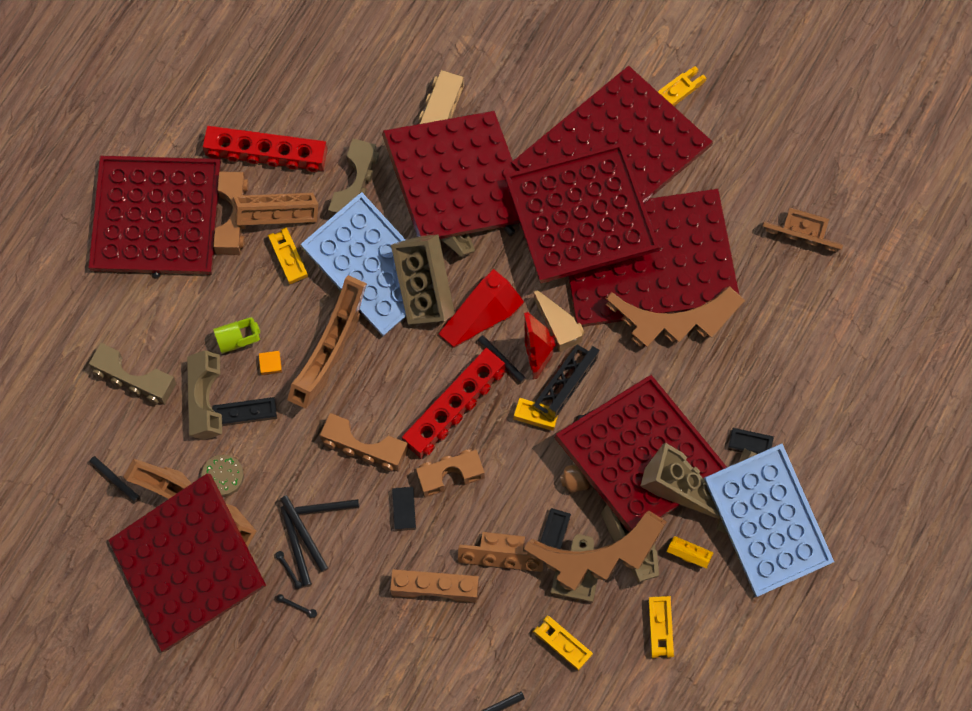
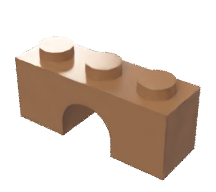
[416,449,485,498]

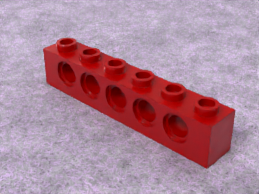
[203,126,328,172]
[402,348,505,459]

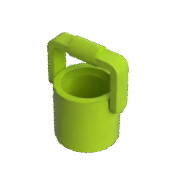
[213,317,260,354]

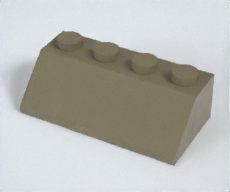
[391,234,455,324]

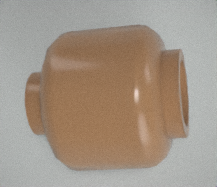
[560,464,590,493]

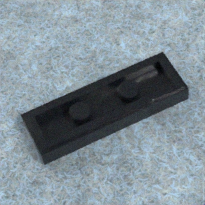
[212,397,277,426]

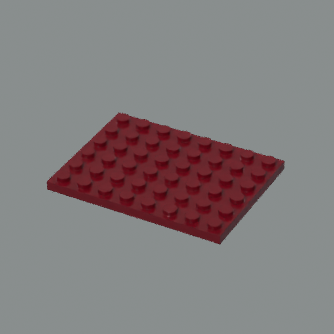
[511,65,713,203]
[568,189,739,327]

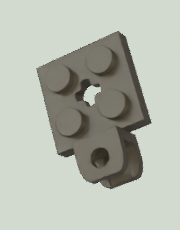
[551,534,598,603]

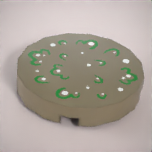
[201,454,244,497]

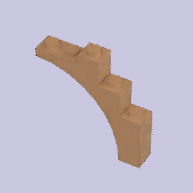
[287,275,367,409]
[605,286,745,347]
[123,459,256,547]
[524,511,667,590]

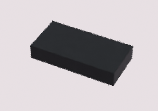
[728,428,774,454]
[392,487,416,531]
[540,508,571,549]

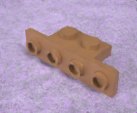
[763,208,843,252]
[458,532,544,572]

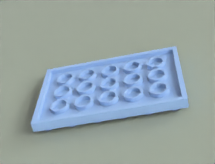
[300,192,406,337]
[704,444,834,597]

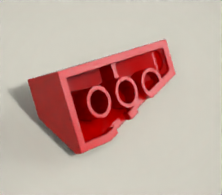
[438,269,524,348]
[524,312,556,380]

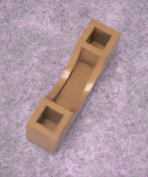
[214,172,249,255]
[320,413,408,471]
[390,569,479,603]

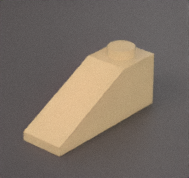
[534,290,584,352]

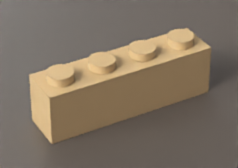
[419,70,464,124]

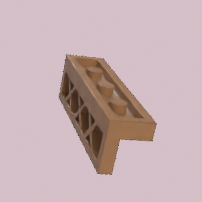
[233,193,318,225]

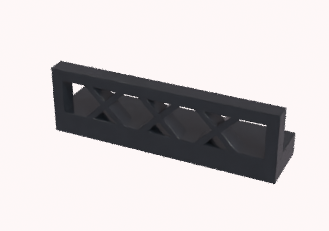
[533,344,600,421]

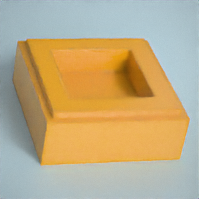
[259,351,282,375]

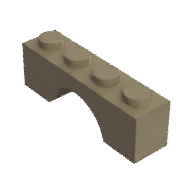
[328,138,379,218]
[89,343,177,405]
[187,350,222,440]

